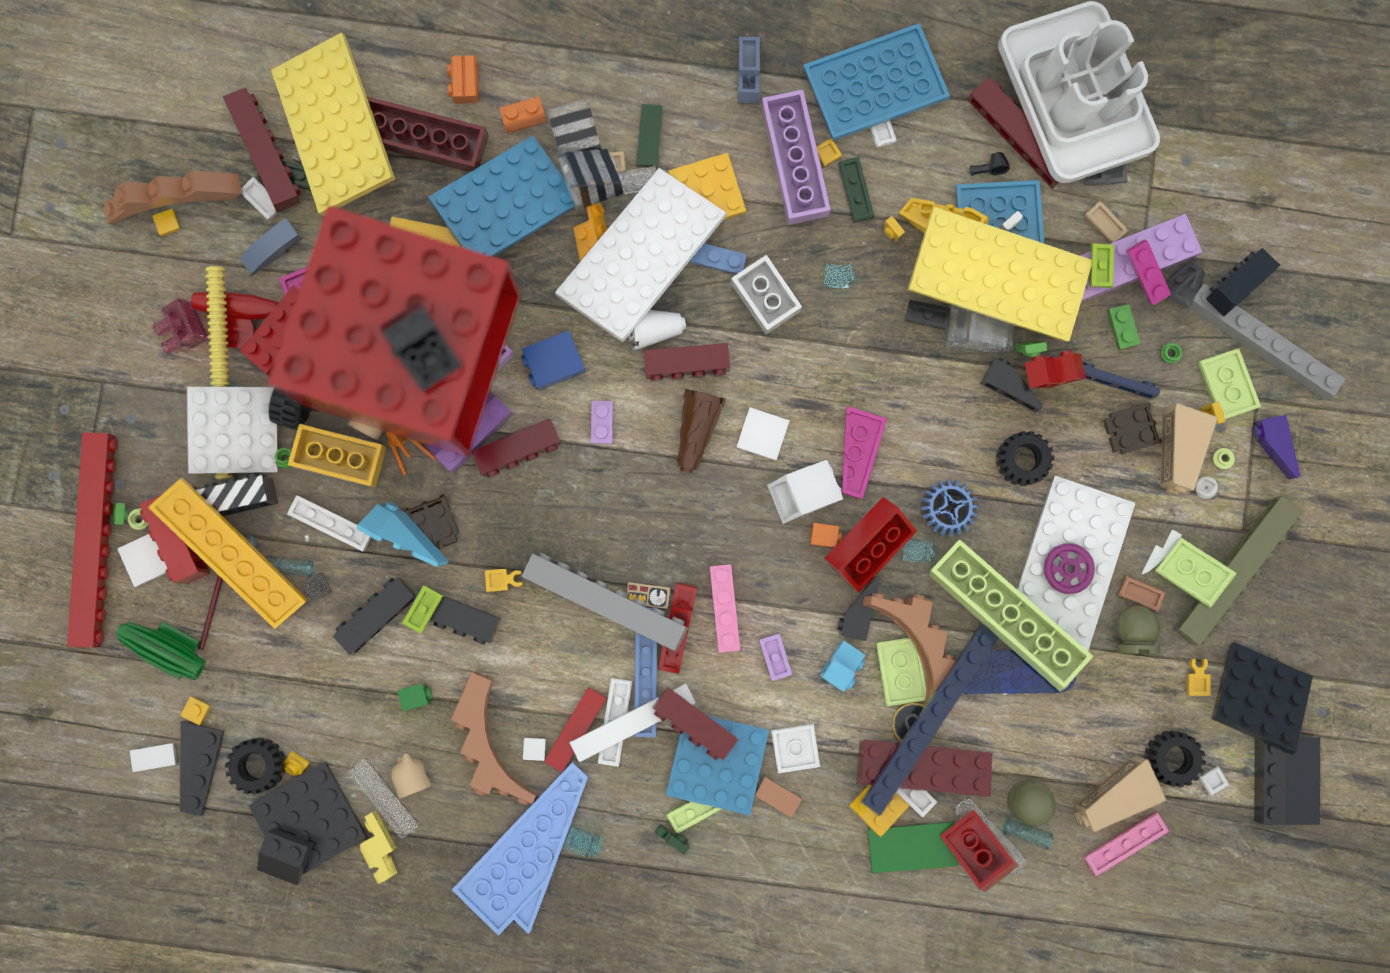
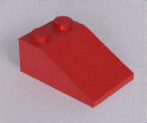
[940,809,1019,892]

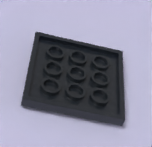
[1211,642,1313,754]
[249,762,368,875]

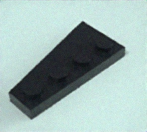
[180,721,225,816]

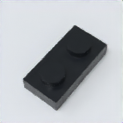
[905,300,951,330]

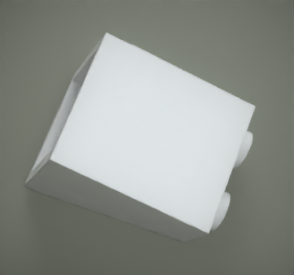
[767,460,843,524]

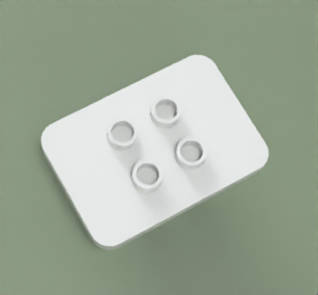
[998,1,1160,183]

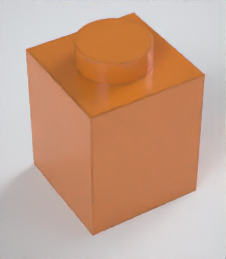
[809,523,842,548]

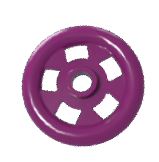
[1044,543,1095,594]

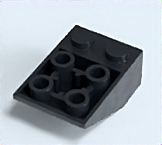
[379,301,462,392]

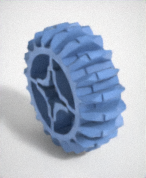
[920,479,979,537]

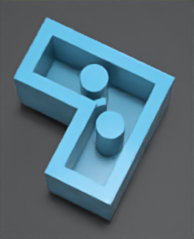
[818,640,865,692]

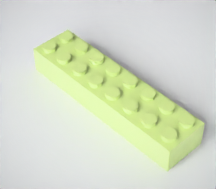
[929,539,1093,692]

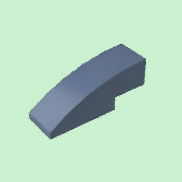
[738,37,760,103]
[239,218,302,276]

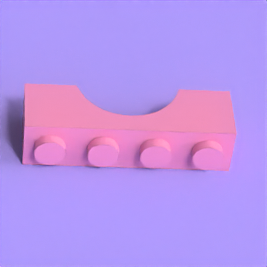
[709,564,740,653]

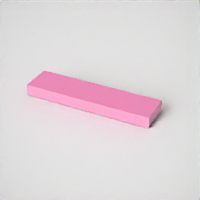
[1083,812,1169,876]

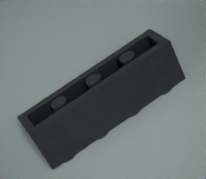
[1206,248,1281,317]
[333,578,416,655]
[411,588,501,645]

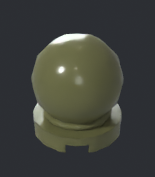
[1116,605,1161,654]
[1007,780,1056,827]

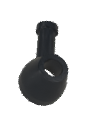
[970,152,1010,176]

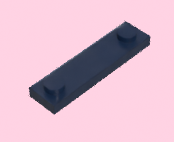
[1083,362,1161,399]

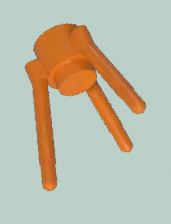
[385,432,436,475]

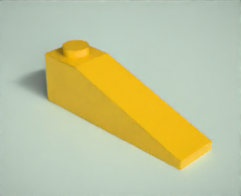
[899,198,989,233]

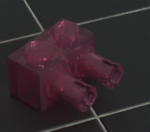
[153,298,209,354]

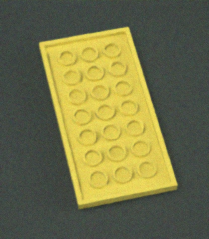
[271,32,395,216]
[907,207,1092,342]

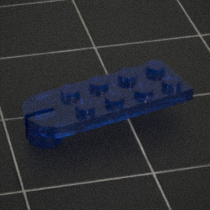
[963,650,1077,694]

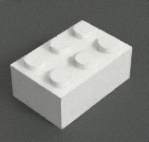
[731,255,802,334]

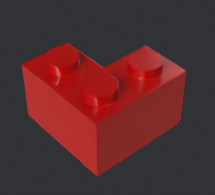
[1025,350,1086,389]

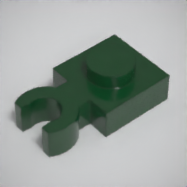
[654,824,689,855]

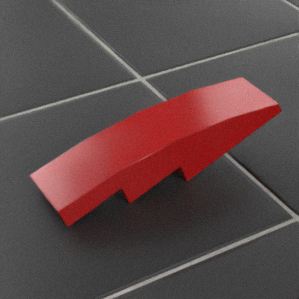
[658,582,697,674]

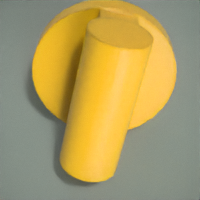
[284,751,310,776]

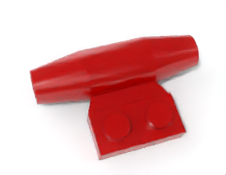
[191,292,279,349]

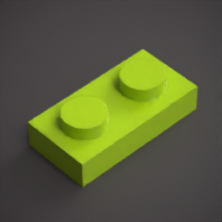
[1090,244,1114,288]
[402,585,443,634]

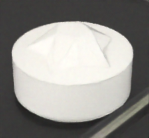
[1195,476,1218,499]

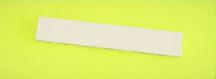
[570,683,695,762]

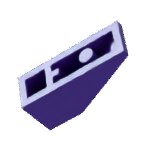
[1253,415,1301,480]

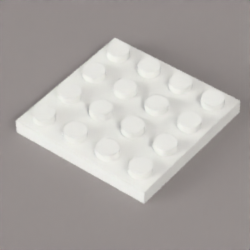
[187,387,277,473]

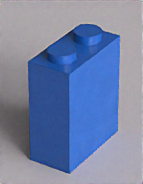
[521,330,586,391]

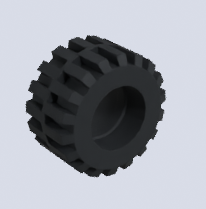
[269,388,312,430]
[996,431,1054,486]
[1144,731,1206,787]
[225,738,285,795]

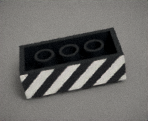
[193,473,278,516]

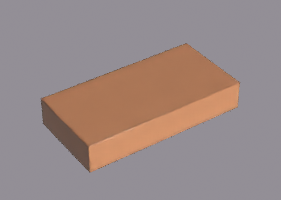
[1117,576,1166,612]
[755,777,802,818]

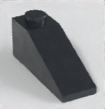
[980,358,1042,413]
[837,577,880,641]

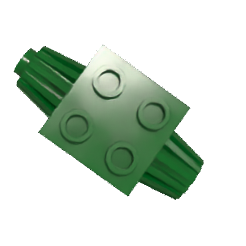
[116,621,206,680]

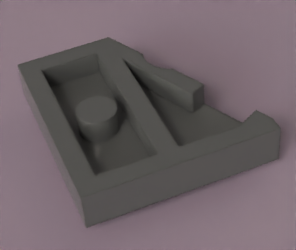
[1166,262,1205,308]

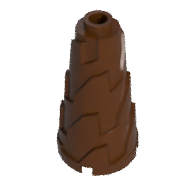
[677,388,726,473]

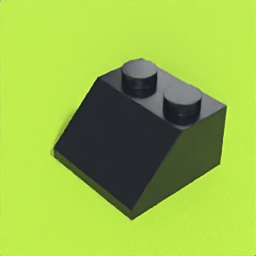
[257,828,314,885]

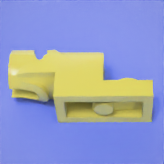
[360,810,398,884]

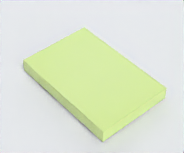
[1197,348,1261,419]
[1155,538,1236,609]
[876,638,926,706]

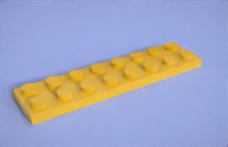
[148,477,307,629]

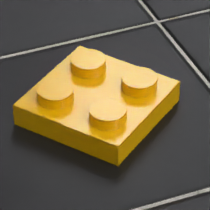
[848,785,910,837]

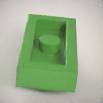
[1107,304,1141,350]
[1015,341,1047,357]

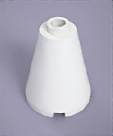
[628,310,686,350]

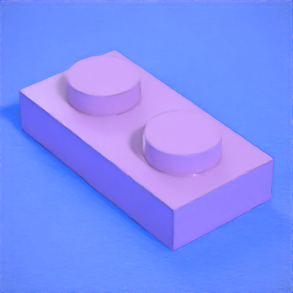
[591,401,613,444]
[759,634,792,681]

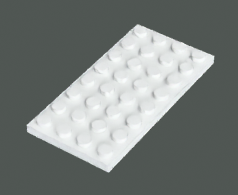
[555,168,726,342]
[1017,476,1135,651]

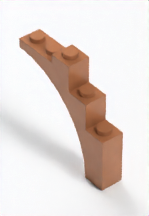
[104,170,242,224]
[862,593,955,713]
[451,672,538,805]

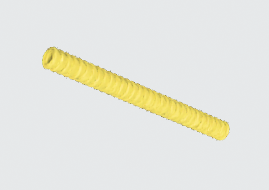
[205,266,234,479]

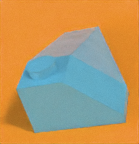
[356,501,448,567]

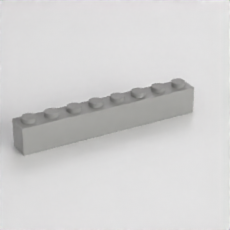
[1189,283,1346,400]
[521,552,688,652]

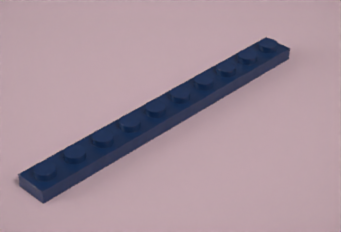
[861,625,999,816]

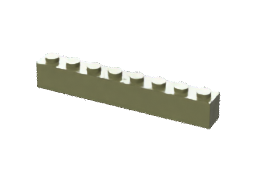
[1173,496,1303,645]

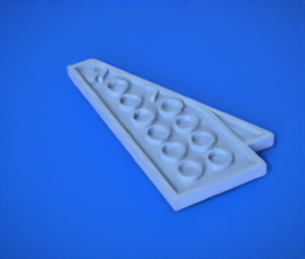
[452,762,588,936]

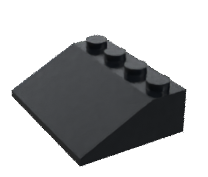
[1254,737,1320,826]

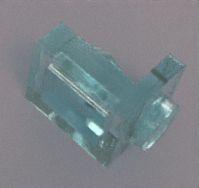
[823,264,855,289]
[902,540,935,563]
[564,827,602,857]

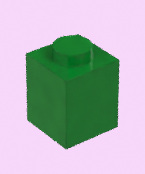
[397,683,433,711]

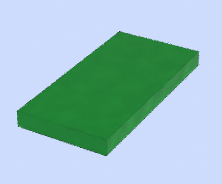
[868,821,958,873]

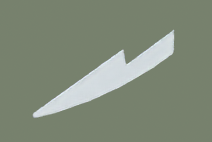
[1142,530,1182,574]

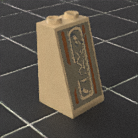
[1160,403,1218,496]
[1074,756,1166,832]

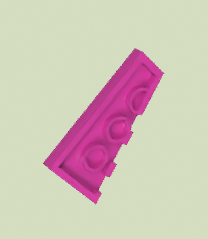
[842,406,887,500]

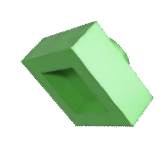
[112,503,129,526]

